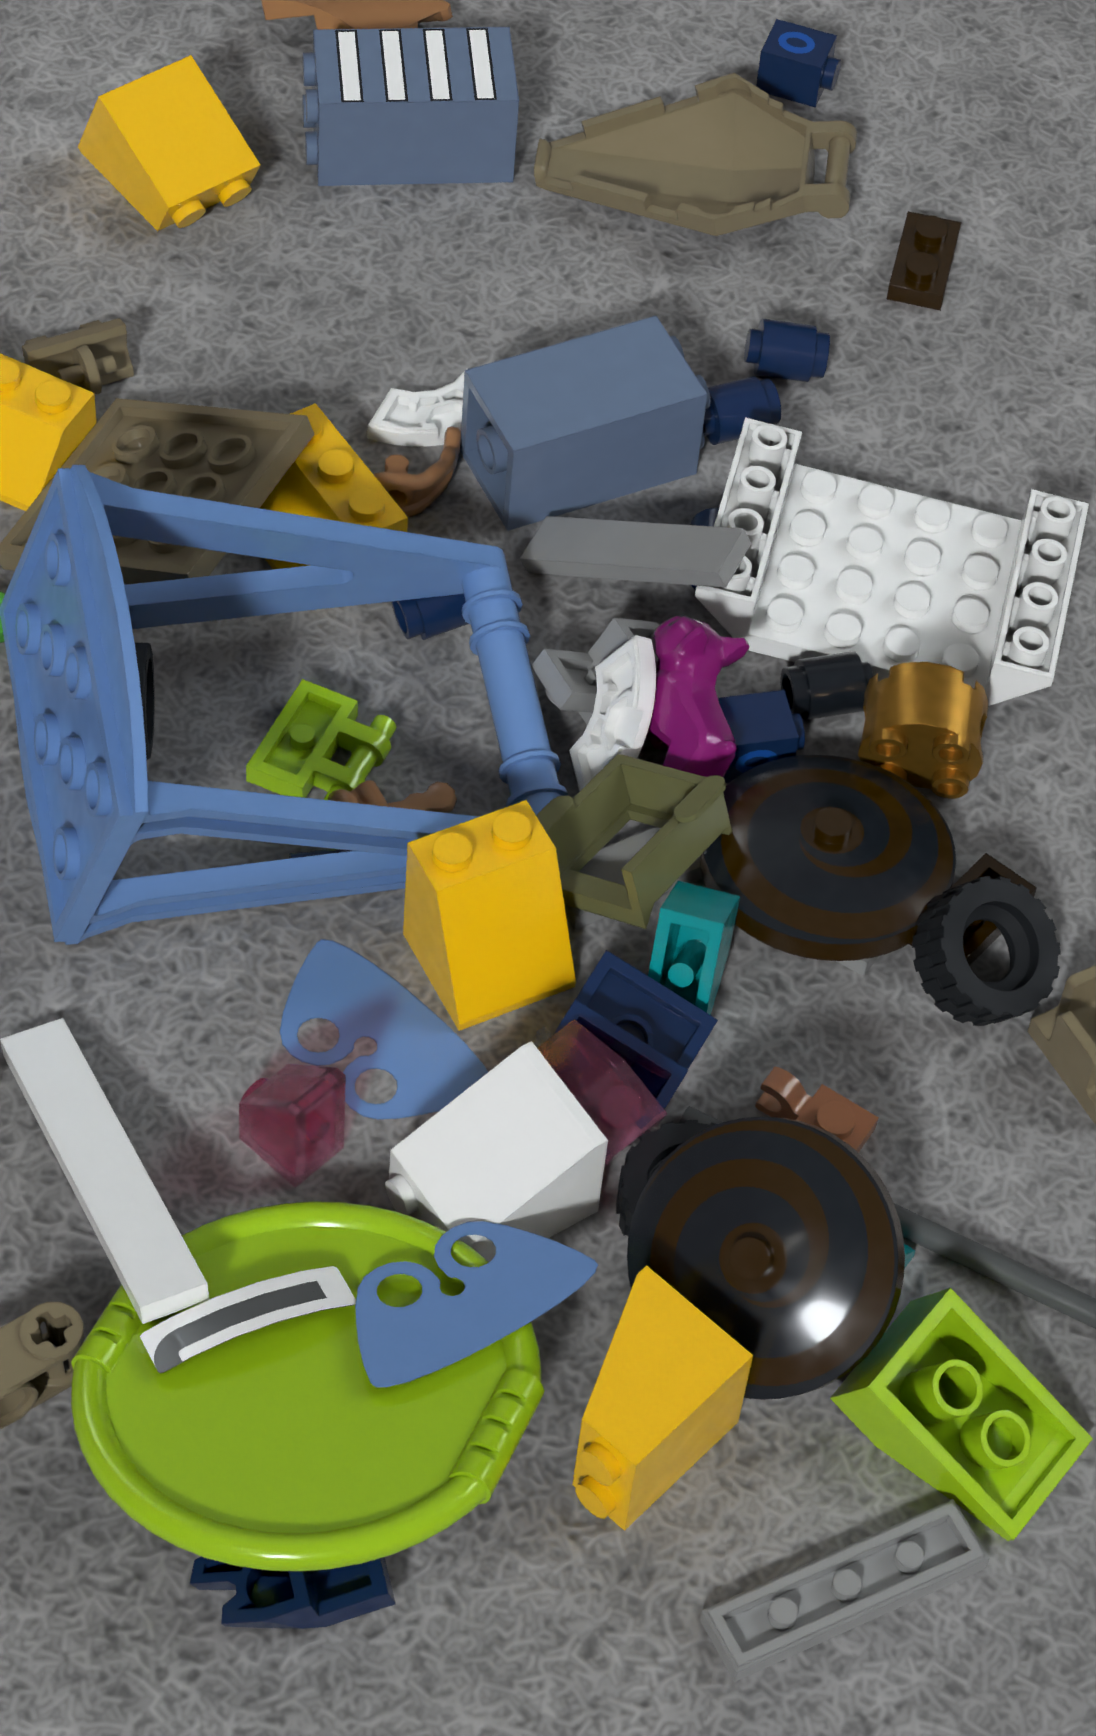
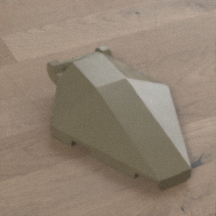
[534,73,857,236]

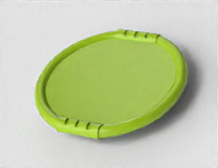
[71,1201,544,1572]

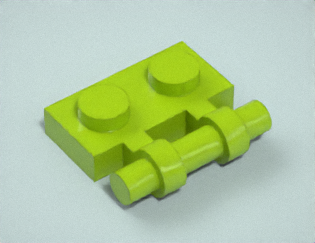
[246,679,397,800]

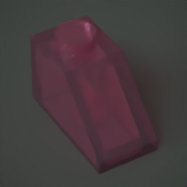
[537,1019,667,1167]
[239,1064,346,1188]

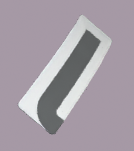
[140,1266,356,1373]

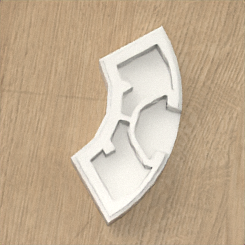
[367,369,468,447]
[569,635,656,792]

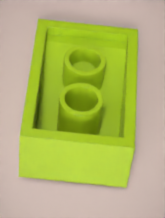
[830,1288,1093,1541]

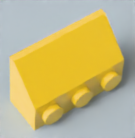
[0,353,96,511]
[260,403,408,569]

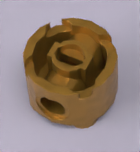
[858,662,988,799]

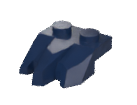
[549,950,718,1134]
[190,1556,396,1629]

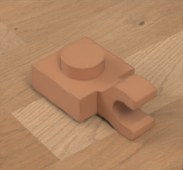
[755,1066,879,1153]

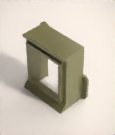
[536,754,732,929]

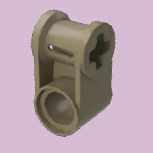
[0,1302,84,1429]

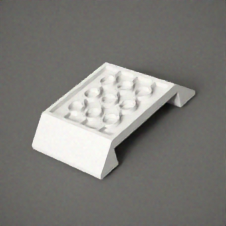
[695,417,1089,706]

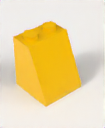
[78,55,261,231]
[403,800,576,1031]
[572,1266,753,1531]

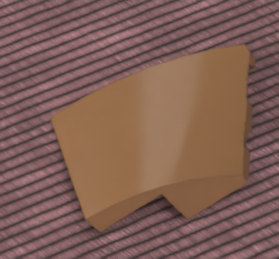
[261,0,453,30]

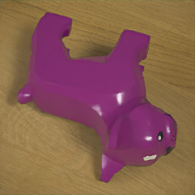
[646,615,750,777]

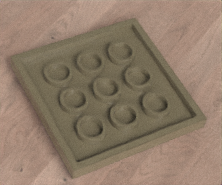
[0,398,314,585]

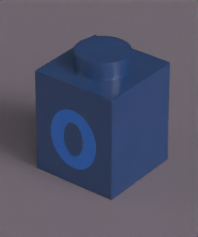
[756,19,841,108]
[718,690,805,783]

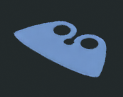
[280,939,488,1120]
[355,1221,598,1387]

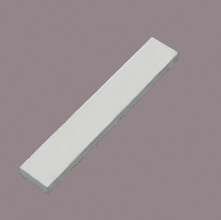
[0,1018,210,1324]

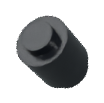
[780,651,874,720]

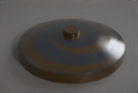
[700,755,956,961]
[627,1117,905,1400]

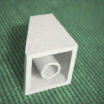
[385,1041,608,1262]

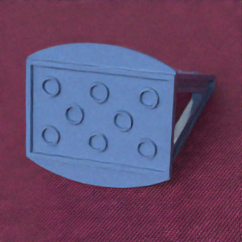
[0,465,568,945]

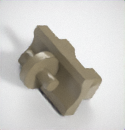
[22,318,134,395]

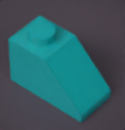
[648,881,740,1015]

